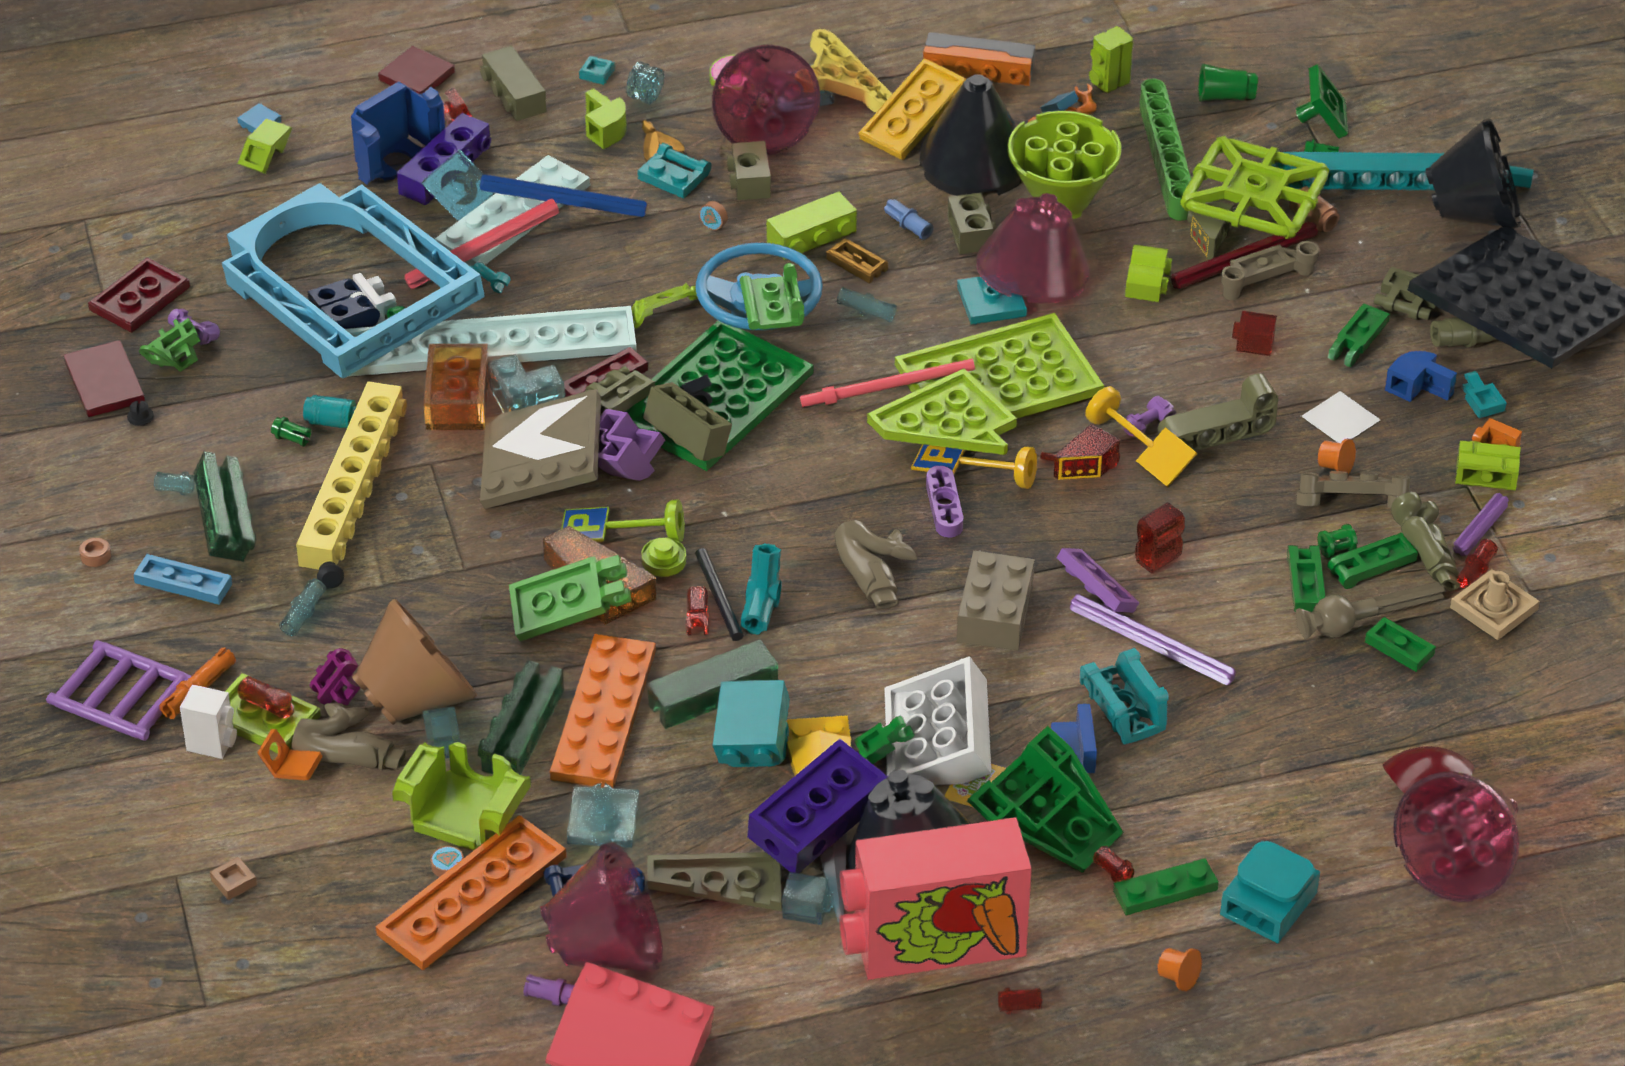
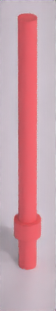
[800,358,975,408]

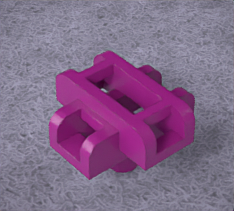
[309,648,361,705]

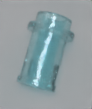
[154,472,195,495]

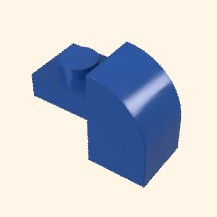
[1385,351,1457,402]

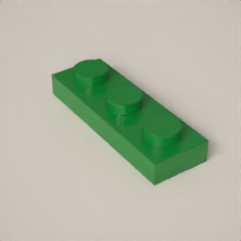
[1113,858,1219,916]

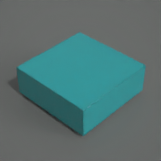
[579,56,615,85]

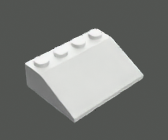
[885,656,992,785]

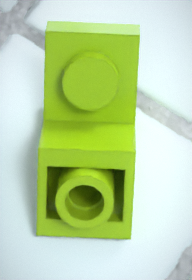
[237,119,292,174]

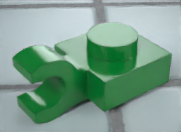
[854,715,915,764]

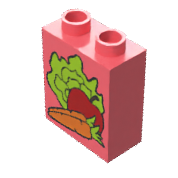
[839,818,1032,980]

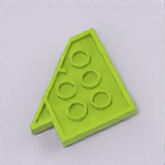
[867,368,1017,455]

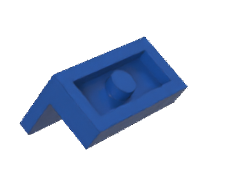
[1051,704,1097,773]

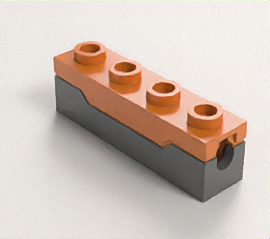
[923,32,1035,86]

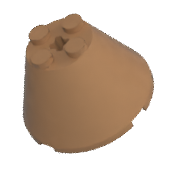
[352,599,477,725]

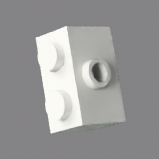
[180,685,237,759]

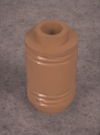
[1290,187,1339,232]

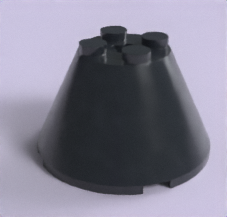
[1425,118,1521,228]
[848,770,971,869]

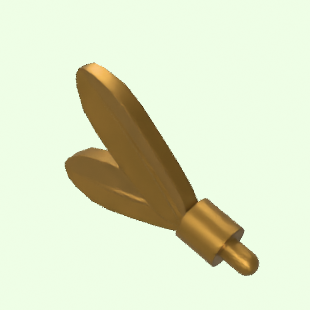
[642,120,685,162]

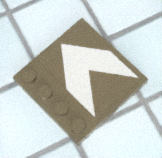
[480,389,601,509]

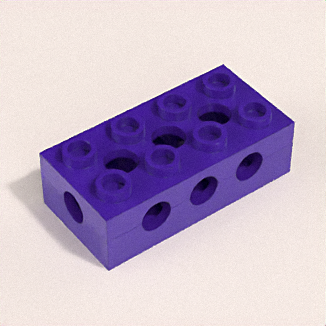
[748,739,888,876]

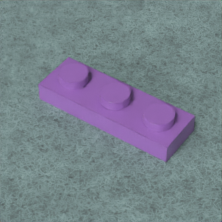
[1057,548,1140,613]

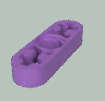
[926,466,963,538]

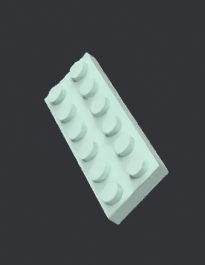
[435,155,590,266]

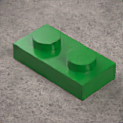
[1365,617,1436,672]

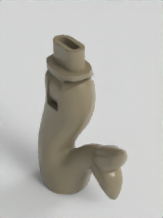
[835,520,917,609]
[292,703,406,771]

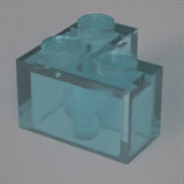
[488,354,565,413]

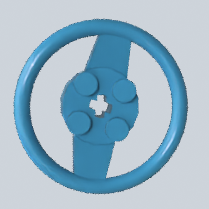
[696,243,823,330]

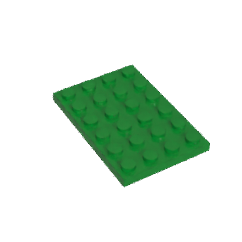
[624,321,814,471]

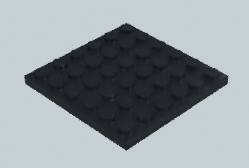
[1407,227,1625,369]

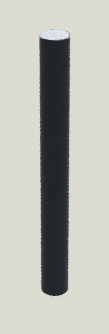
[695,548,744,641]

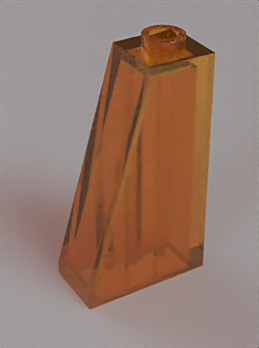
[543,526,656,625]

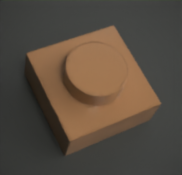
[210,857,257,901]

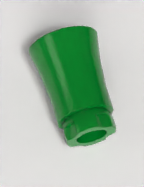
[1198,63,1258,102]

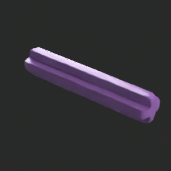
[1453,493,1509,556]

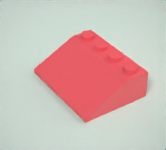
[545,962,714,1066]

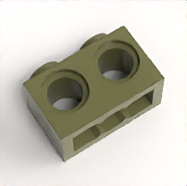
[947,193,997,254]

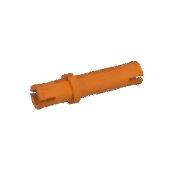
[159,648,236,719]

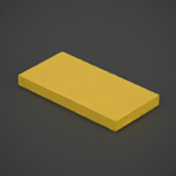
[858,58,966,160]

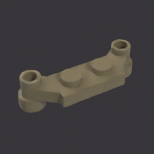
[1221,241,1319,300]
[1296,471,1410,508]

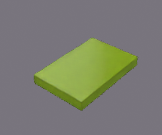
[225,673,321,753]

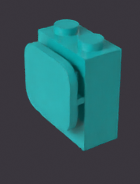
[713,680,790,767]
[1220,841,1320,944]

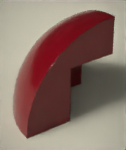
[1382,746,1475,822]

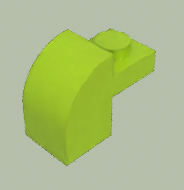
[585,88,627,150]

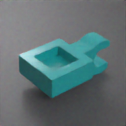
[1462,371,1507,418]

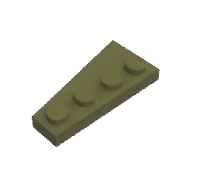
[647,852,782,911]

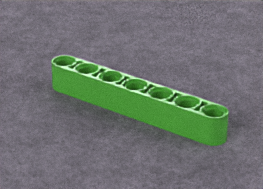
[1140,79,1191,221]

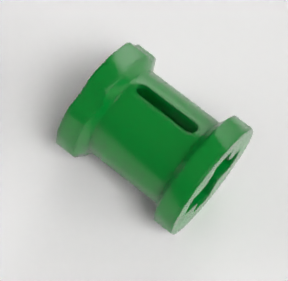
[1317,524,1358,558]

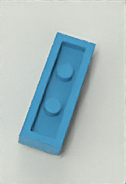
[133,554,232,605]

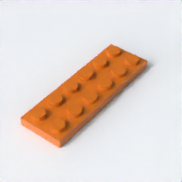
[550,634,656,789]
[376,815,567,970]

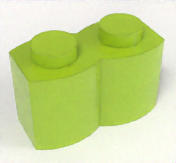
[1125,244,1172,302]

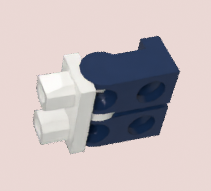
[308,273,396,329]

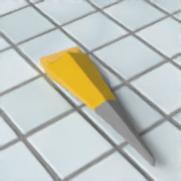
[787,715,851,923]

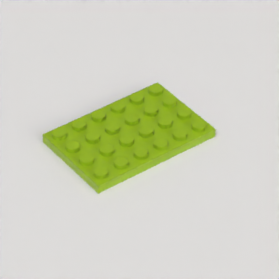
[895,313,1104,418]

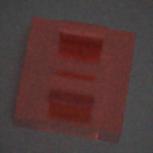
[443,86,473,125]

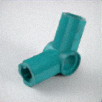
[741,543,782,635]

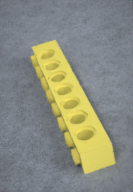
[296,381,407,570]

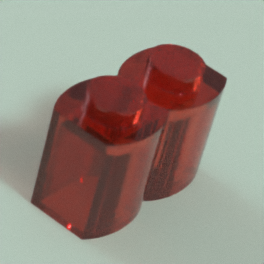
[1135,502,1185,574]

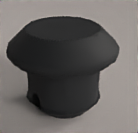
[127,401,154,426]
[317,561,344,589]

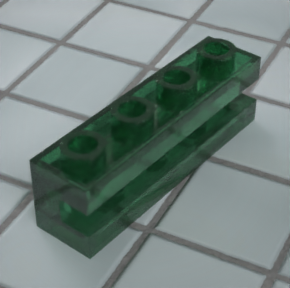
[193,451,256,562]
[647,639,778,729]
[477,660,564,775]

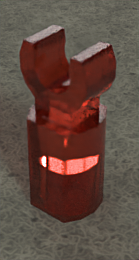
[686,586,709,636]

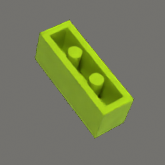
[767,191,857,260]

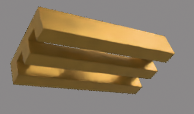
[826,238,888,284]

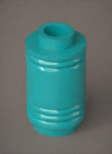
[303,395,357,429]

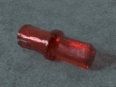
[1457,539,1498,589]

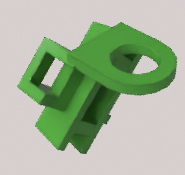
[139,318,200,372]

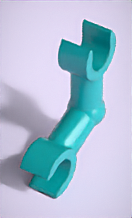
[470,262,511,293]

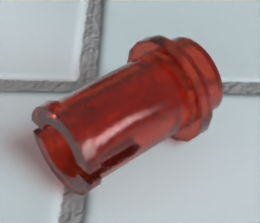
[1093,846,1135,883]
[998,987,1042,1014]

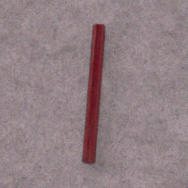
[1170,222,1318,289]

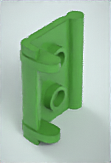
[740,263,804,330]

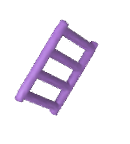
[46,640,191,741]

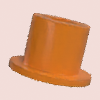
[1318,438,1356,474]
[1158,948,1202,991]

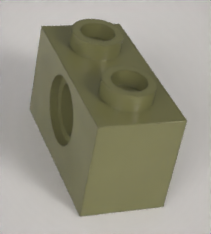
[727,141,771,200]

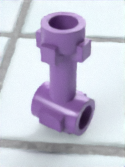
[168,308,220,345]
[1123,396,1176,436]

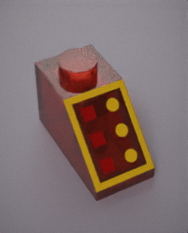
[1054,424,1120,480]

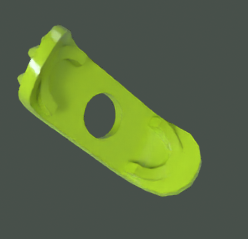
[631,283,698,329]

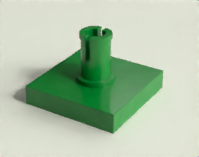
[1296,64,1348,139]

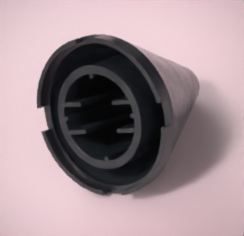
[920,75,1023,196]

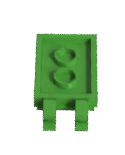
[509,555,631,641]

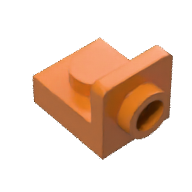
[1472,418,1522,447]

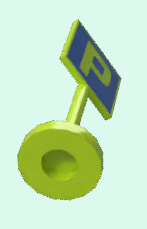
[559,499,685,544]

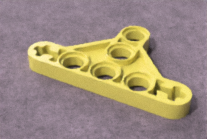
[794,29,892,112]

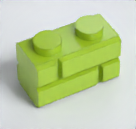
[1089,26,1133,93]
[1455,441,1521,491]

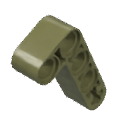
[1157,373,1278,451]

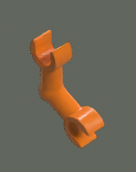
[1064,84,1097,115]

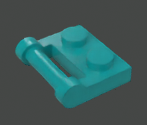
[638,143,712,199]

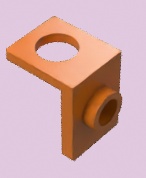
[257,729,323,781]

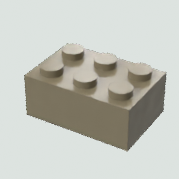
[957,550,1035,651]

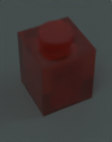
[1232,311,1277,356]

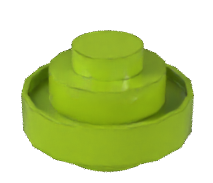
[641,537,686,577]

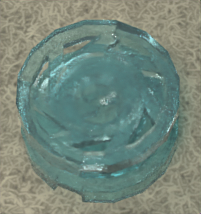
[626,61,664,104]

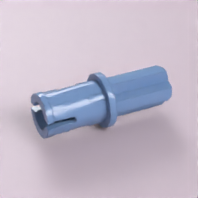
[884,199,934,240]

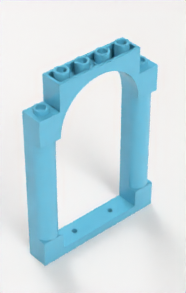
[222,183,485,379]

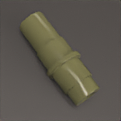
[1430,317,1498,348]

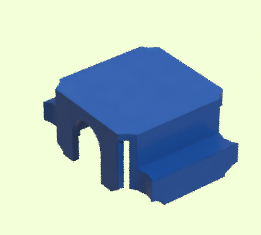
[351,82,445,185]

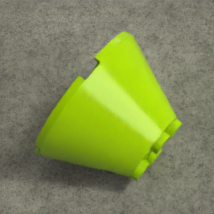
[1008,111,1121,219]

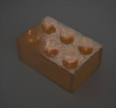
[424,344,490,430]

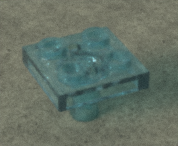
[567,783,639,848]

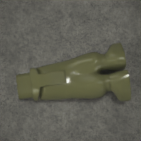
[1391,492,1460,591]

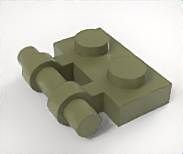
[1374,267,1436,321]
[584,366,655,413]

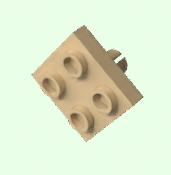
[1450,569,1540,640]

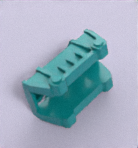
[1079,648,1169,745]

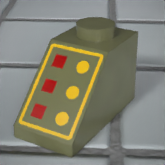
[1187,201,1233,260]

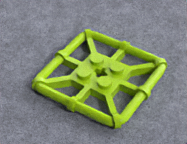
[1180,136,1329,239]

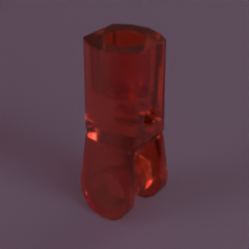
[238,676,294,718]

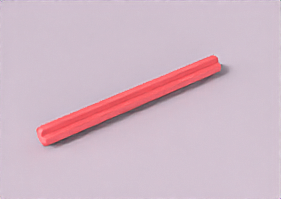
[404,199,559,289]

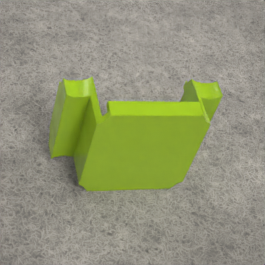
[392,742,531,851]

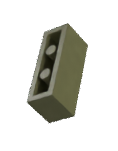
[480,45,547,121]
[643,382,732,461]

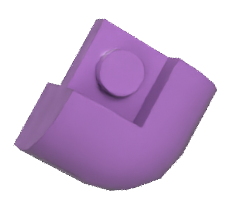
[598,409,665,481]

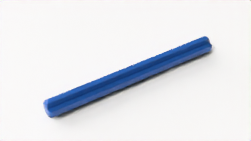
[480,174,647,217]

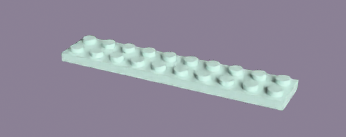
[345,306,637,377]

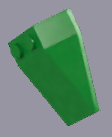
[967,726,1124,873]

